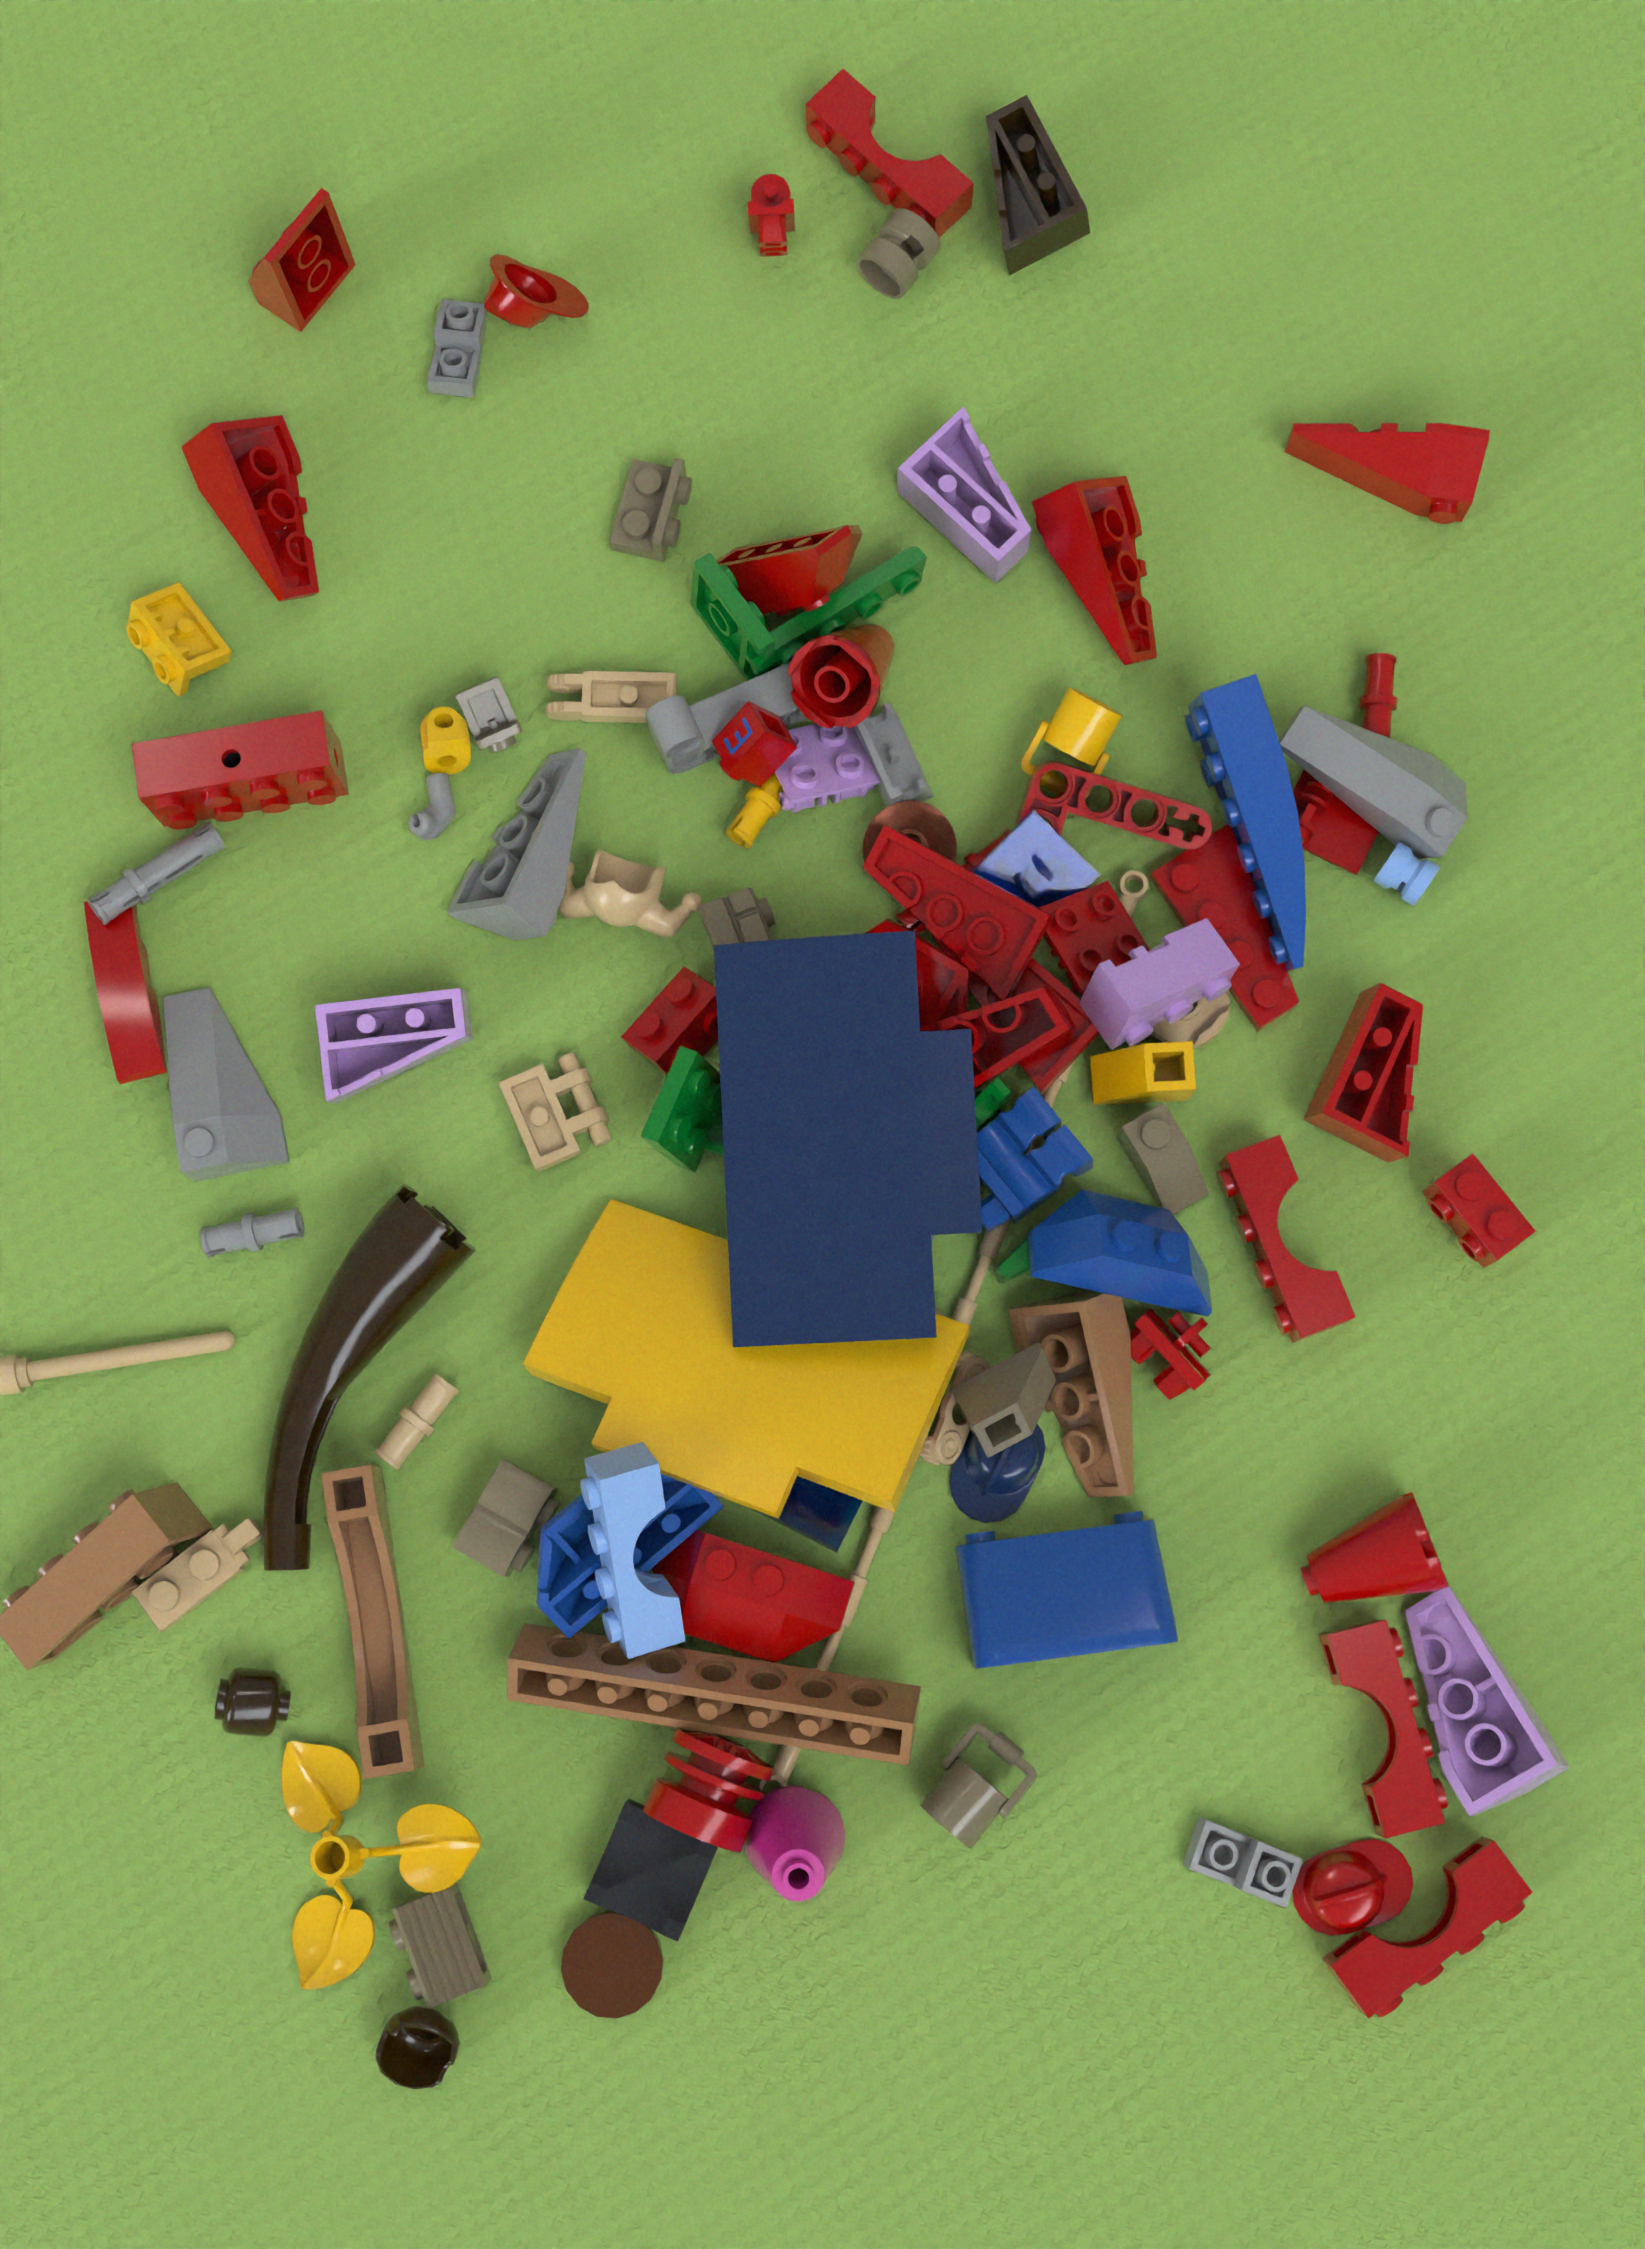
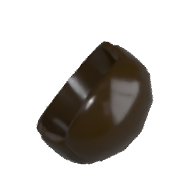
[375,2006,460,2089]

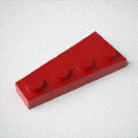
[862,825,1053,1000]
[931,933,1100,1096]

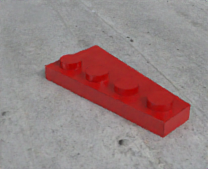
[1149,824,1299,1032]

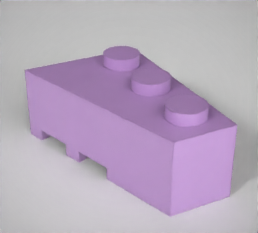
[897,406,1031,583]

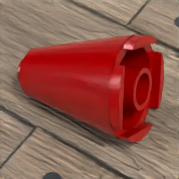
[788,624,895,729]
[1300,1492,1449,1603]

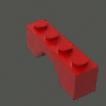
[805,69,974,238]
[1216,1135,1356,1343]
[1319,1620,1448,1839]
[1322,1836,1533,2018]

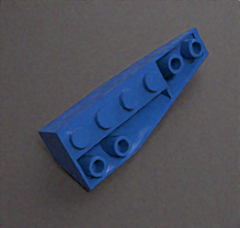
[1185,674,1306,971]

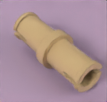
[374,1373,459,1471]

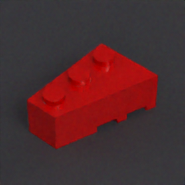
[1303,982,1423,1163]

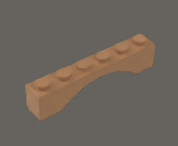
[321,1464,425,1779]

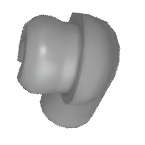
[409,773,456,840]

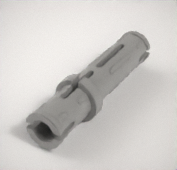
[87,822,225,925]

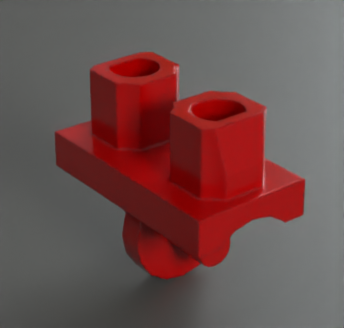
[748,173,795,257]
[1130,1308,1211,1400]

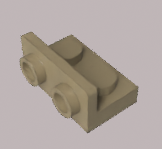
[609,458,692,562]

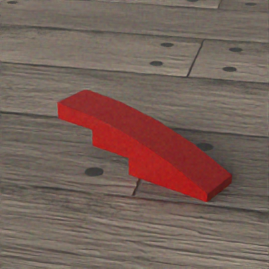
[84,901,167,1085]

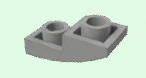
[427,299,488,398]
[1182,1816,1303,1908]

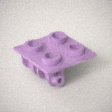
[775,724,880,813]

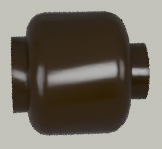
[214,1667,291,1737]

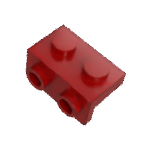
[621,966,718,1077]

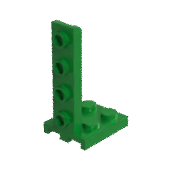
[690,546,927,681]
[641,1046,724,1173]

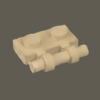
[498,1053,612,1173]

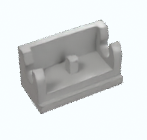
[853,703,933,807]

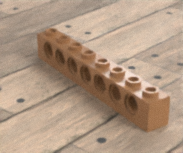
[507,1623,921,1765]

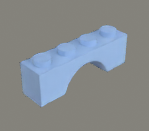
[580,1442,685,1659]

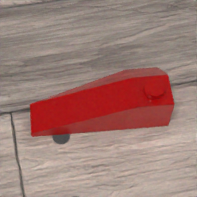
[181,415,319,602]
[1285,423,1490,524]
[1031,476,1157,666]

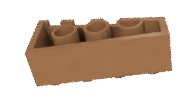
[0,1482,213,1670]

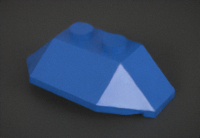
[1028,1189,1212,1317]
[536,1474,724,1639]

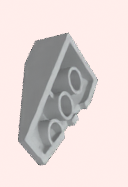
[1278,706,1467,859]
[447,748,586,940]
[163,987,290,1182]

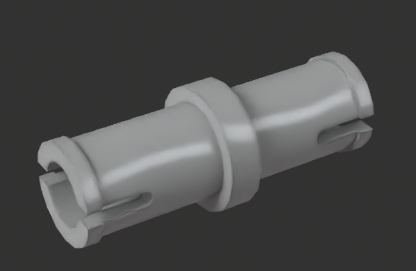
[200,1207,305,1258]

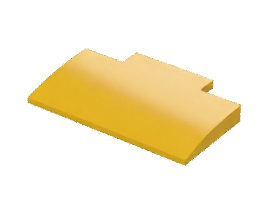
[523,1199,971,1519]

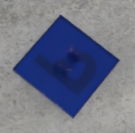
[972,809,1101,908]

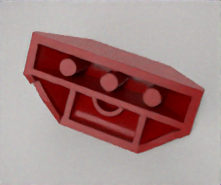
[717,525,863,616]
[652,1530,855,1663]

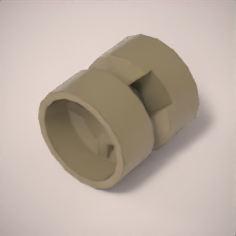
[856,208,941,299]

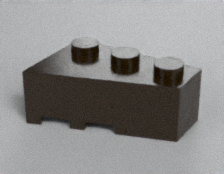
[986,95,1090,276]

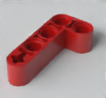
[1014,760,1212,852]

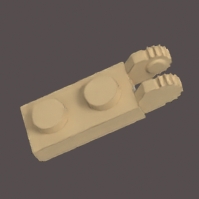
[545,671,678,723]

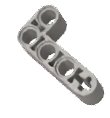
[646,662,808,774]

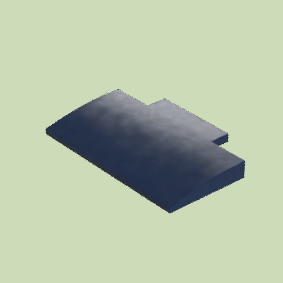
[714,931,982,1347]

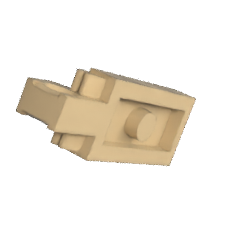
[132,1518,264,1632]

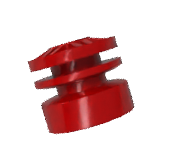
[643,1728,774,1853]

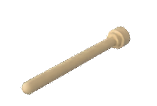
[0,1331,235,1396]

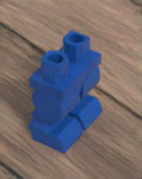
[977,1086,1093,1232]

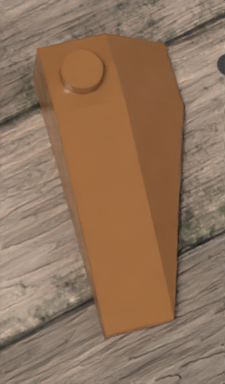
[1008,1290,1134,1497]

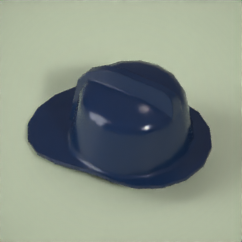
[950,1424,1046,1523]

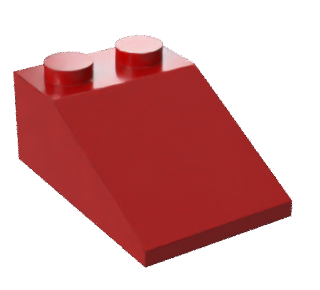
[248,188,356,332]

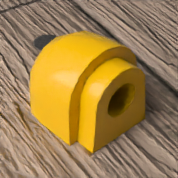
[420,707,471,775]

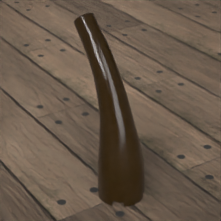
[263,1184,476,1571]

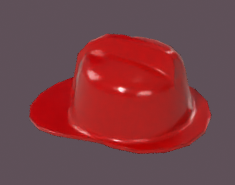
[484,254,589,329]
[1292,1839,1413,1936]

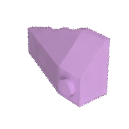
[1405,1585,1570,1817]

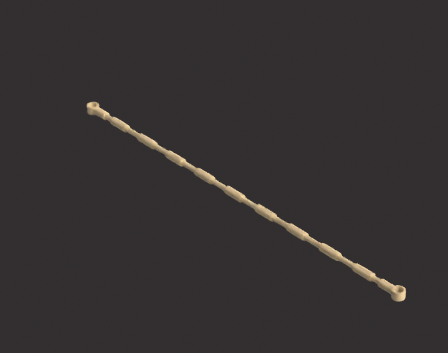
[758,870,1148,1797]

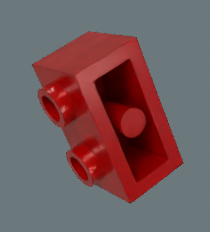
[1422,1153,1536,1268]

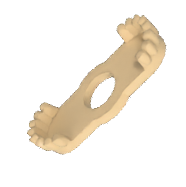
[920,1350,989,1465]

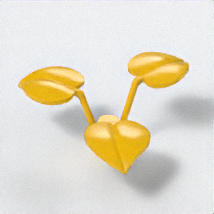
[281,1741,482,1990]

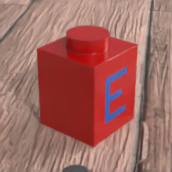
[712,701,797,787]

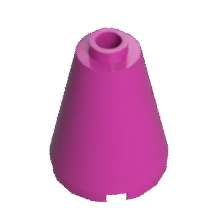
[744,1785,845,1901]

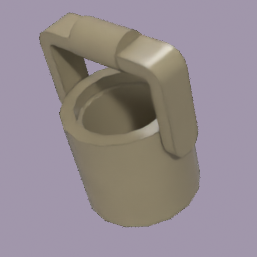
[920,1724,1037,1848]

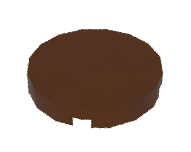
[561,1911,664,2019]

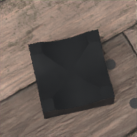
[584,1799,718,1942]

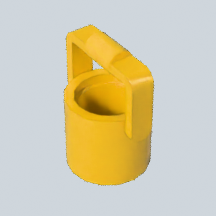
[1021,687,1123,798]

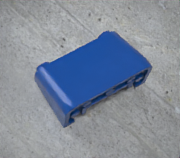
[955,1511,1178,1669]

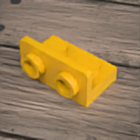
[126,582,232,697]

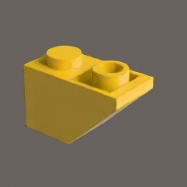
[1090,1041,1196,1105]

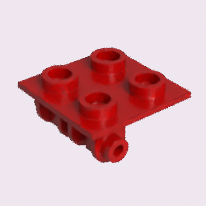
[1293,770,1378,876]
[1039,881,1150,996]

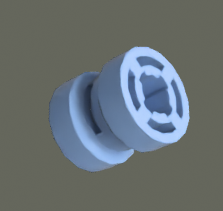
[1373,841,1441,907]

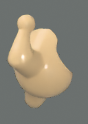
[559,849,702,937]

